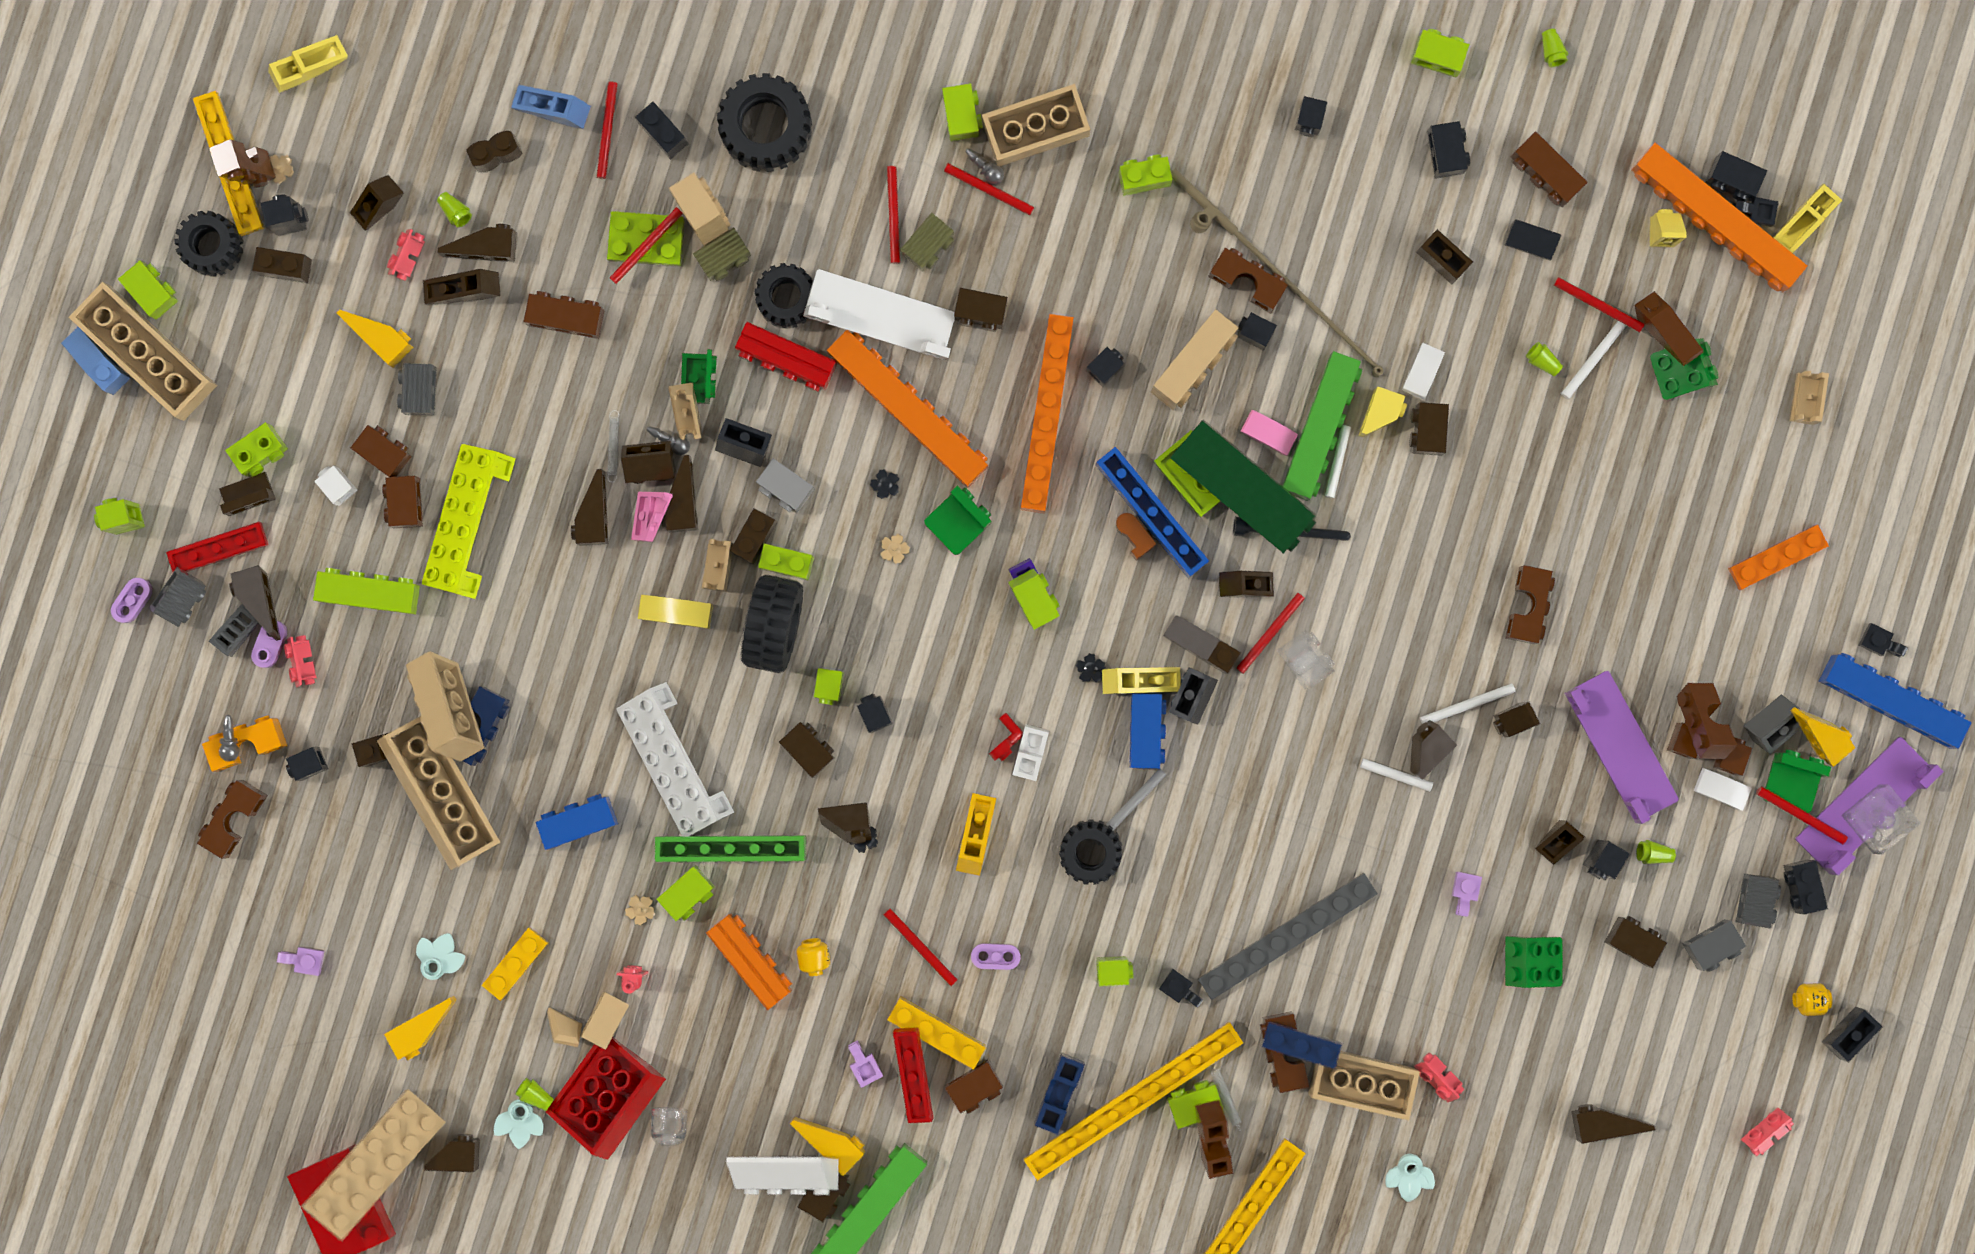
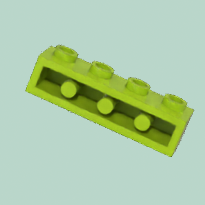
[313,568,420,615]

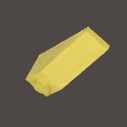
[1102,667,1181,694]

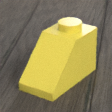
[1650,209,1687,247]
[1358,387,1407,437]

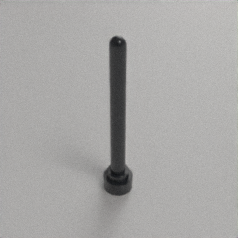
[1233,516,1351,541]

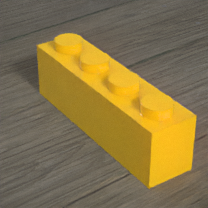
[887,996,986,1070]

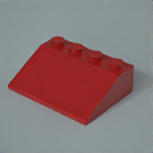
[546,1037,666,1160]
[287,1144,396,1254]

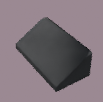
[1505,219,1561,261]

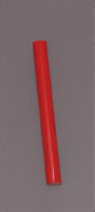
[596,81,618,179]
[944,163,1035,216]
[887,166,900,264]
[609,207,683,284]
[1554,277,1645,333]
[1236,593,1305,674]
[1756,786,1848,845]
[883,908,958,986]

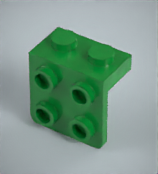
[1650,338,1719,400]
[681,349,717,404]
[924,485,992,555]
[1764,749,1831,813]
[1505,936,1563,988]

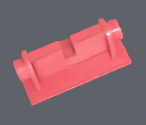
[387,229,425,281]
[284,635,317,688]
[617,965,648,994]
[1414,1052,1464,1102]
[1741,1108,1794,1157]

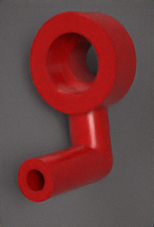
[989,713,1023,761]

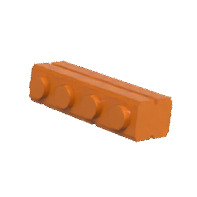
[706,913,792,1011]

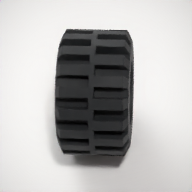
[174,211,244,277]
[754,263,813,329]
[1059,819,1122,885]

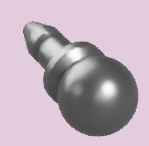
[966,149,1004,185]
[647,427,690,455]
[219,715,239,761]

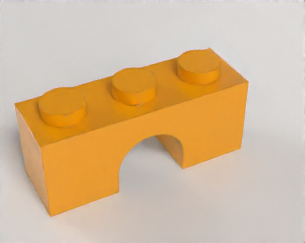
[202,715,288,772]

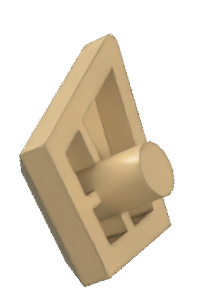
[547,1008,582,1047]

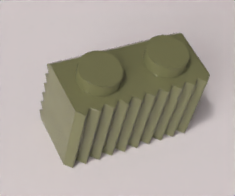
[900,212,955,271]
[693,227,751,281]

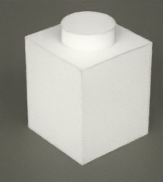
[314,466,358,506]

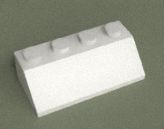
[727,1157,839,1195]

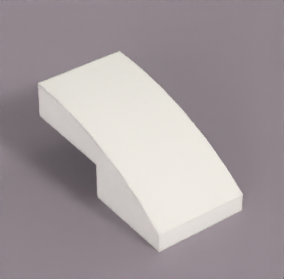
[1402,343,1445,400]
[1012,724,1049,781]
[1693,768,1752,811]

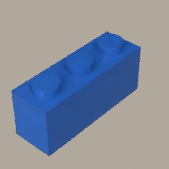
[1129,694,1166,769]
[535,794,618,850]

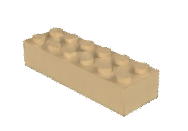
[68,282,217,421]
[377,716,500,870]
[301,1089,445,1240]

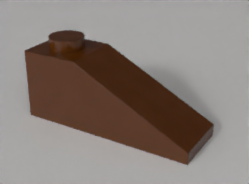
[1634,291,1703,366]

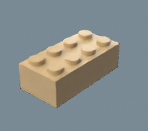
[982,84,1090,167]
[669,173,731,246]
[1151,309,1239,410]
[406,651,484,762]
[1308,1051,1420,1120]

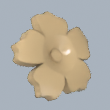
[270,154,294,184]
[881,534,910,564]
[625,895,655,925]

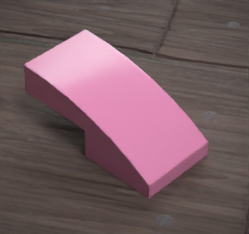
[1240,410,1298,456]

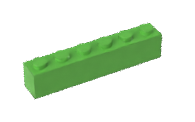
[1282,351,1363,501]
[655,835,806,862]
[811,1143,928,1254]

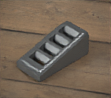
[209,604,259,657]

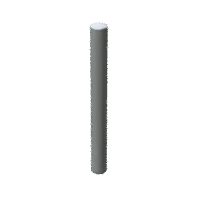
[1092,769,1166,846]

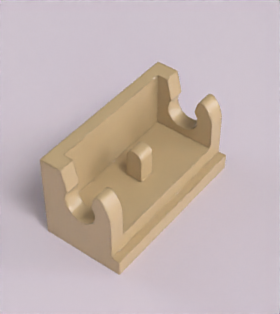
[1790,371,1829,425]
[669,383,702,440]
[702,539,733,592]
[580,992,629,1050]

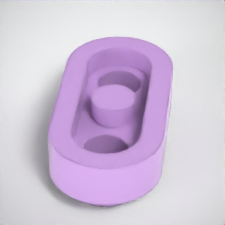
[111,578,152,623]
[251,621,287,668]
[971,943,1020,970]

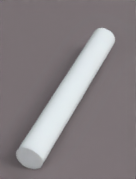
[1325,425,1351,498]
[1360,758,1433,792]

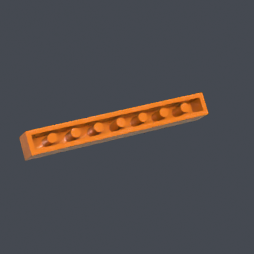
[1631,143,1808,293]
[1021,314,1074,514]
[827,330,988,488]

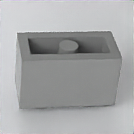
[756,458,815,512]

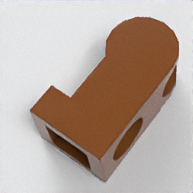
[1116,513,1156,561]

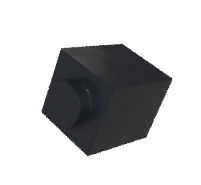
[1294,96,1328,137]
[1238,312,1277,351]
[1086,347,1125,387]
[286,747,328,781]

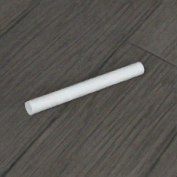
[1561,321,1627,399]
[1420,683,1516,724]

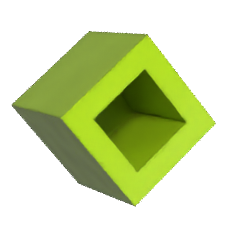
[814,668,844,705]

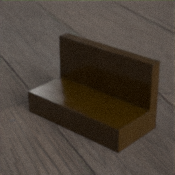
[219,472,276,516]

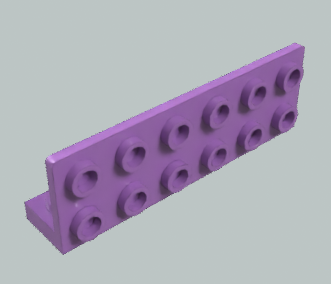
[1564,671,1679,824]
[1795,737,1944,875]

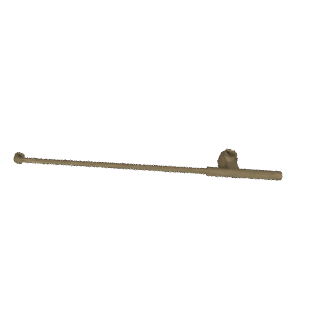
[1171,168,1383,377]

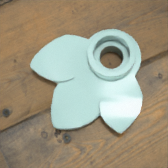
[416,933,465,980]
[494,1099,544,1149]
[1385,1154,1435,1202]

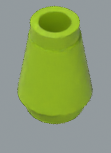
[1542,29,1568,67]
[437,192,472,228]
[1526,342,1563,377]
[1636,840,1676,864]
[515,1078,554,1111]

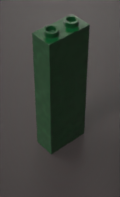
[1170,419,1317,554]

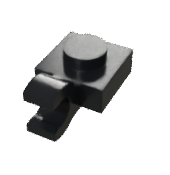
[1732,197,1779,227]
[1858,623,1908,658]
[1159,969,1203,1008]

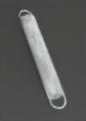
[608,410,619,482]
[1211,1064,1242,1131]

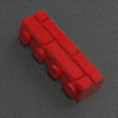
[735,322,837,392]

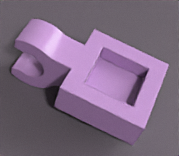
[1452,872,1482,917]
[277,947,324,976]
[848,1040,883,1088]

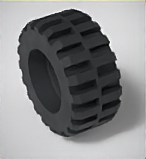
[717,73,812,172]
[741,574,803,673]

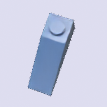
[511,85,591,129]
[61,327,130,395]

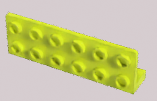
[422,444,516,599]

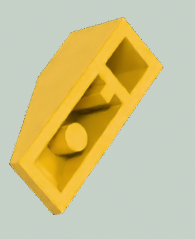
[337,310,414,368]
[1791,707,1855,767]
[956,793,996,876]
[384,996,456,1061]
[790,1117,865,1176]

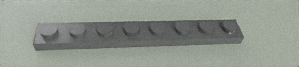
[1198,873,1377,1000]

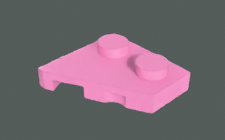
[631,492,672,542]

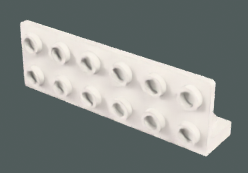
[803,269,955,359]
[617,682,734,836]

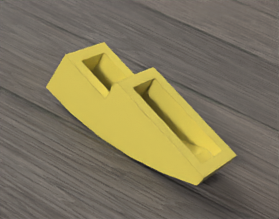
[268,35,348,93]
[1773,184,1842,253]
[637,595,713,629]

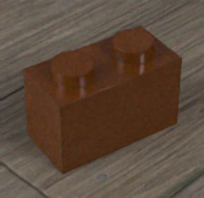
[350,425,412,477]
[382,476,423,529]
[945,1059,1003,1114]

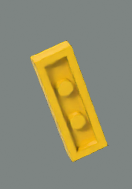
[481,927,549,1001]

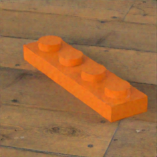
[1728,524,1829,590]

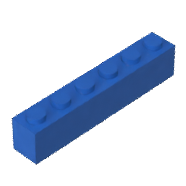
[1095,446,1209,578]
[1818,653,1972,749]

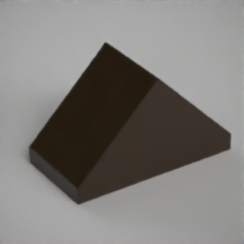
[1535,820,1585,865]

